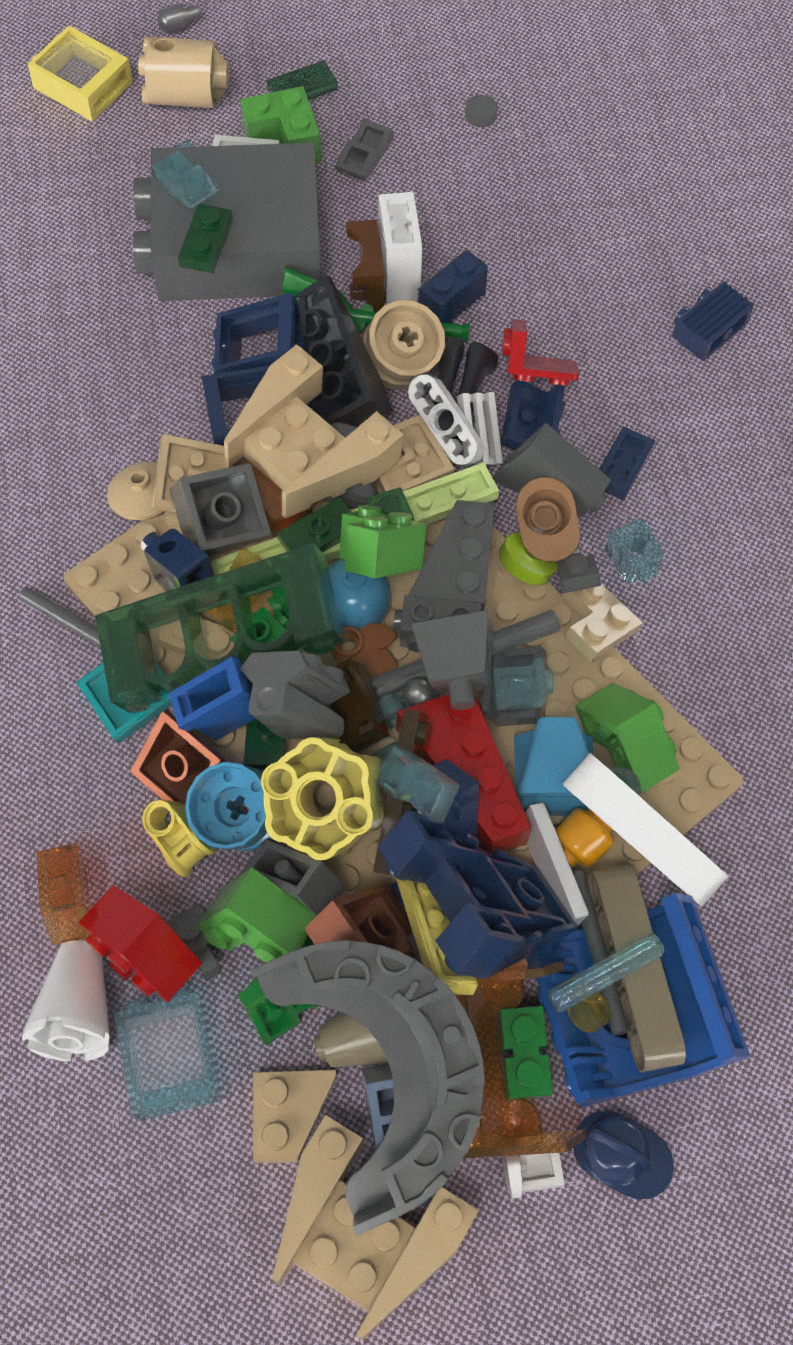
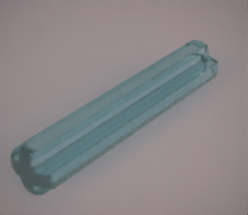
[547,934,665,1012]

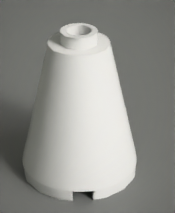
[22,937,110,1061]

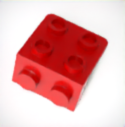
[502,319,580,385]

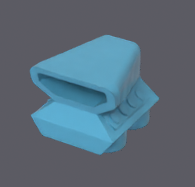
[514,717,594,816]

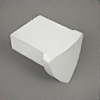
[502,1140,565,1199]

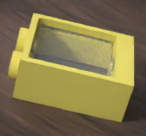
[28,26,133,122]

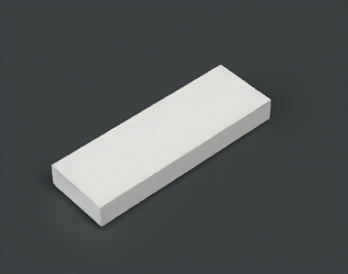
[525,802,589,925]

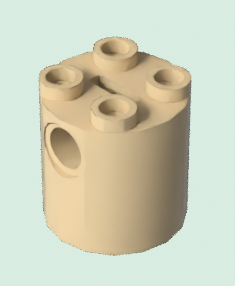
[138,37,229,108]

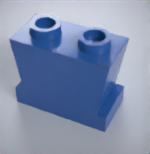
[169,657,256,741]

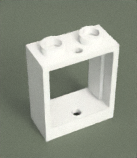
[378,192,422,304]

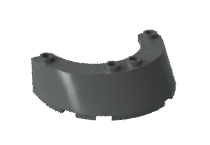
[250,941,485,1236]

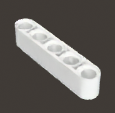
[562,753,729,907]

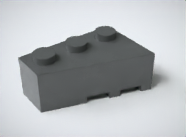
[408,500,494,611]

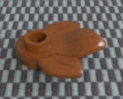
[329,623,397,678]

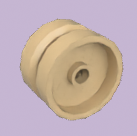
[362,300,445,390]

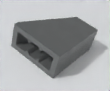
[493,423,611,517]

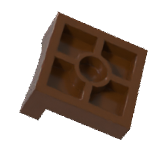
[346,219,385,312]

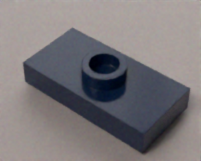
[599,426,656,501]

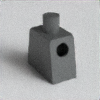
[412,610,493,710]

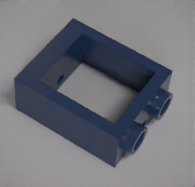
[212,293,304,374]
[202,365,270,446]

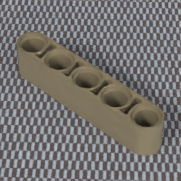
[587,864,686,1072]

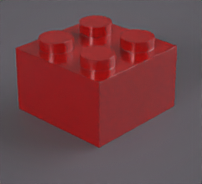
[78,885,202,1002]

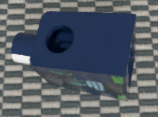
[141,529,222,616]

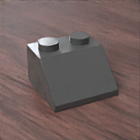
[170,463,272,556]

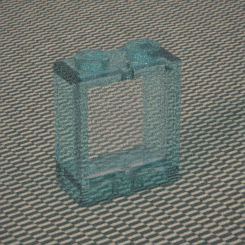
[114,990,222,1122]

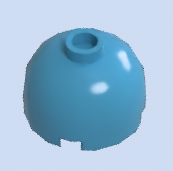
[319,559,391,629]

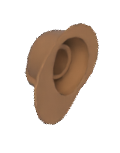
[516,477,580,562]

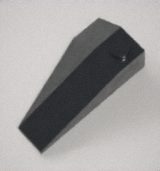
[298,275,392,427]

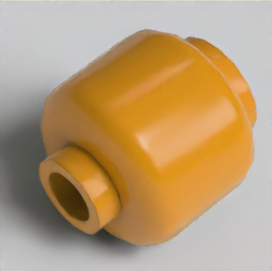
[555,808,614,867]

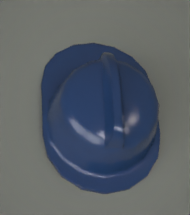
[573,1111,674,1200]

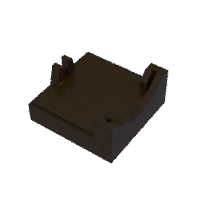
[328,658,390,753]

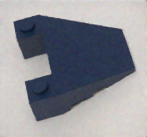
[378,810,578,979]

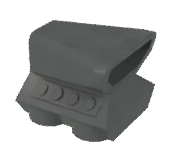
[240,651,351,739]

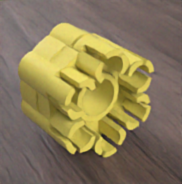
[261,737,387,860]

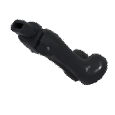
[431,338,499,458]

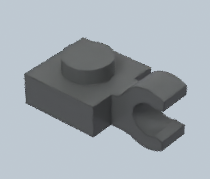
[556,544,601,593]
[166,904,221,982]

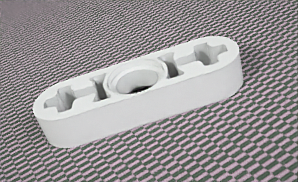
[408,374,484,466]

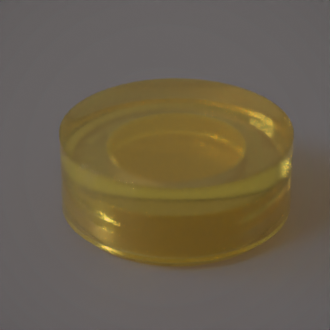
[567,987,611,1033]

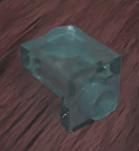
[491,658,553,711]

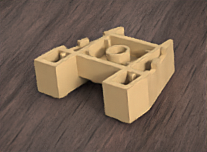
[224,344,404,518]
[272,1115,479,1340]

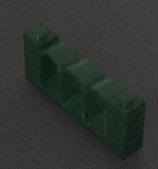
[95,543,345,713]

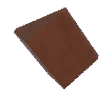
[130,710,226,804]

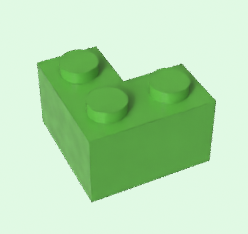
[240,86,321,163]
[339,505,426,578]
[575,683,680,793]
[196,867,317,963]

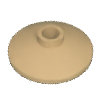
[107,462,164,520]

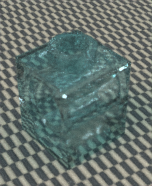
[605,518,665,585]

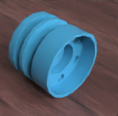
[185,762,275,852]

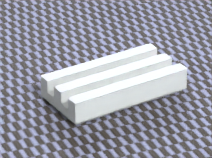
[457,392,503,467]

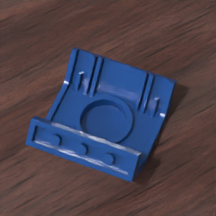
[526,893,751,1108]

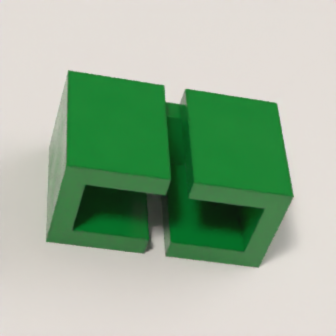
[496,1006,553,1102]

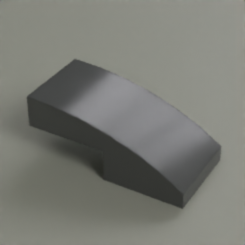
[335,118,394,180]

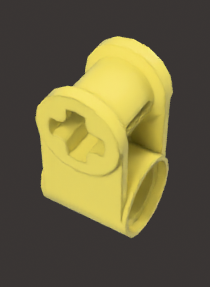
[142,800,218,878]

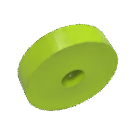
[499,532,558,585]

